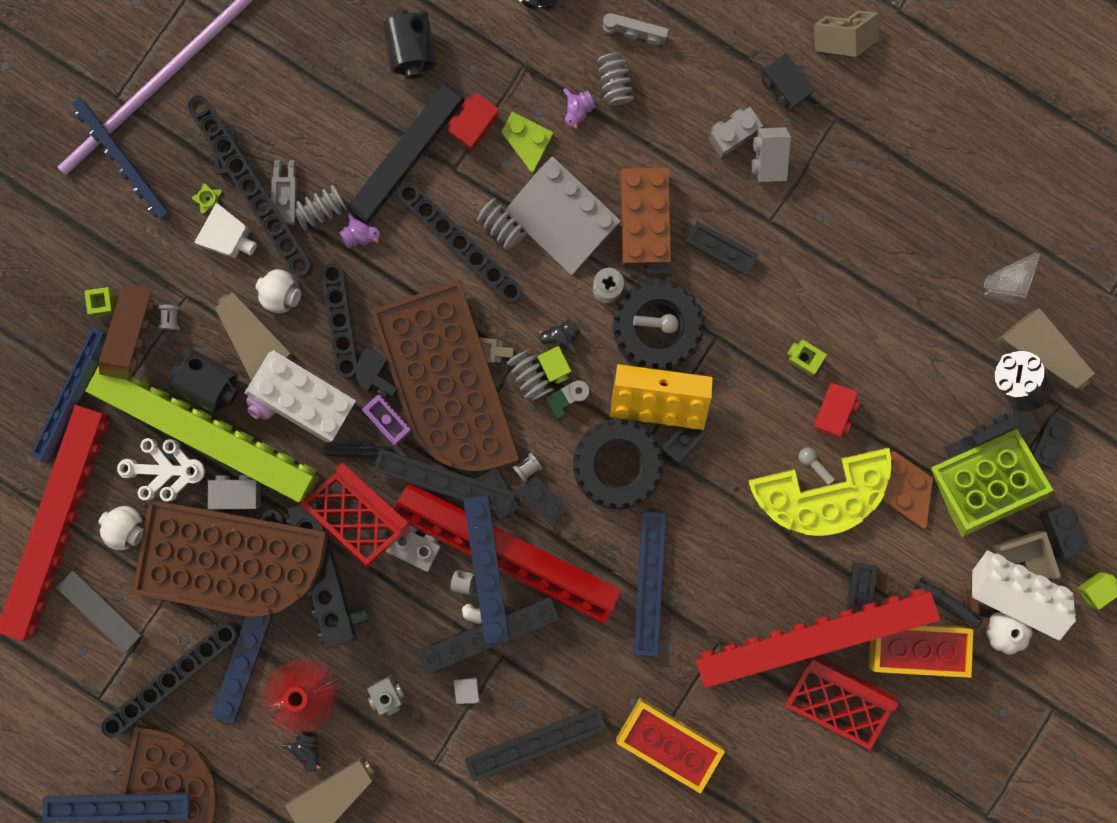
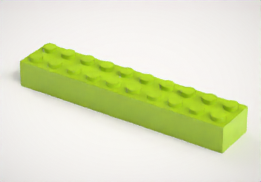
[86,366,320,502]

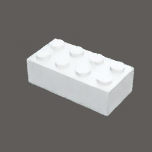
[244,350,356,442]
[972,550,1076,641]

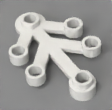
[117,438,205,501]

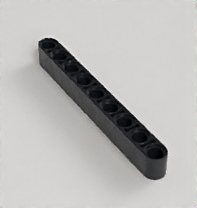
[187,95,314,279]

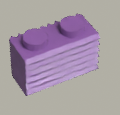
[362,395,412,446]

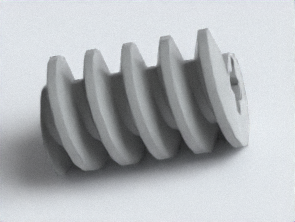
[598,53,634,106]
[294,185,347,231]
[477,198,528,250]
[593,268,624,304]
[507,348,553,401]

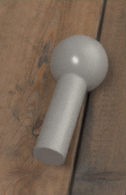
[633,314,679,333]
[798,447,836,486]

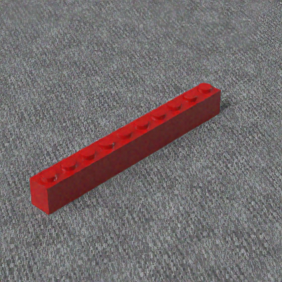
[0,405,109,641]
[394,483,621,624]
[696,588,940,688]

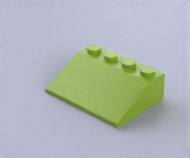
[931,429,1053,537]

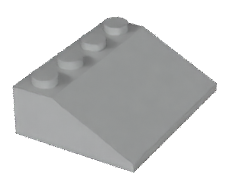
[504,156,621,276]

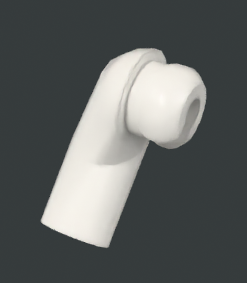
[462,604,482,624]

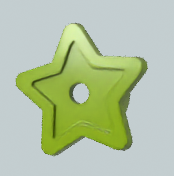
[192,184,222,214]

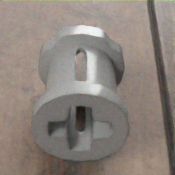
[157,305,180,331]
[512,453,543,483]

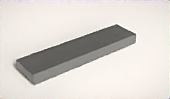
[56,570,143,653]

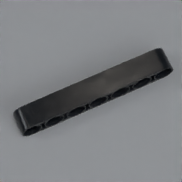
[348,83,465,224]
[398,183,522,305]
[101,622,240,738]

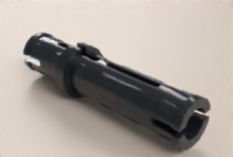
[914,577,984,630]

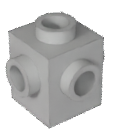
[367,675,405,716]

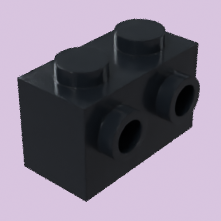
[761,53,815,112]
[1039,504,1088,558]

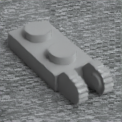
[271,160,297,225]

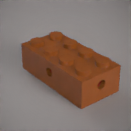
[620,168,671,267]

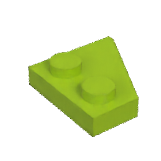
[501,112,554,174]

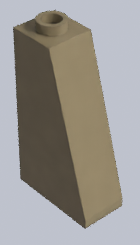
[215,292,295,381]
[996,308,1095,390]
[285,756,375,823]

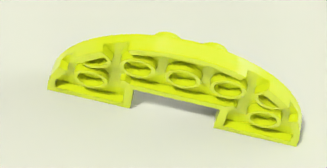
[748,448,891,536]

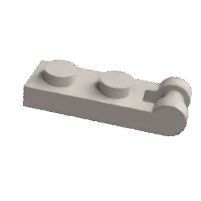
[603,13,669,45]

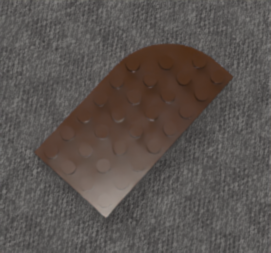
[371,280,520,471]
[132,500,329,616]
[114,725,217,823]

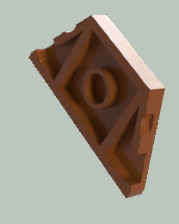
[881,451,933,529]

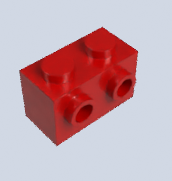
[448,93,500,152]
[814,383,861,440]

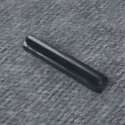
[323,443,394,458]

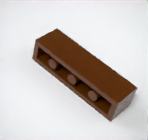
[99,284,155,380]

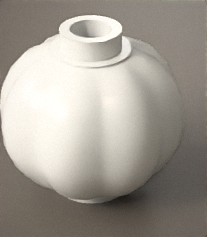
[256,269,301,313]
[99,506,144,550]
[985,612,1033,655]

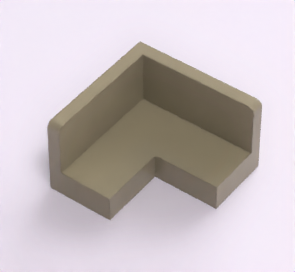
[814,10,879,57]
[992,531,1061,579]

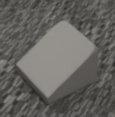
[454,677,480,704]

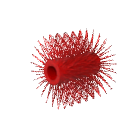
[260,658,341,736]

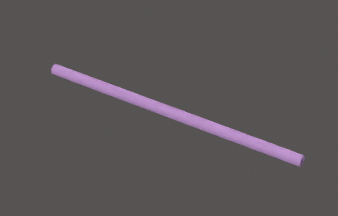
[58,0,253,175]

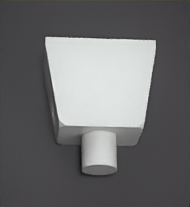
[194,203,257,258]

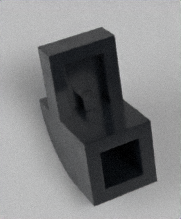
[356,347,398,398]

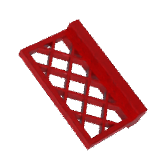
[300,463,410,567]
[785,656,899,750]

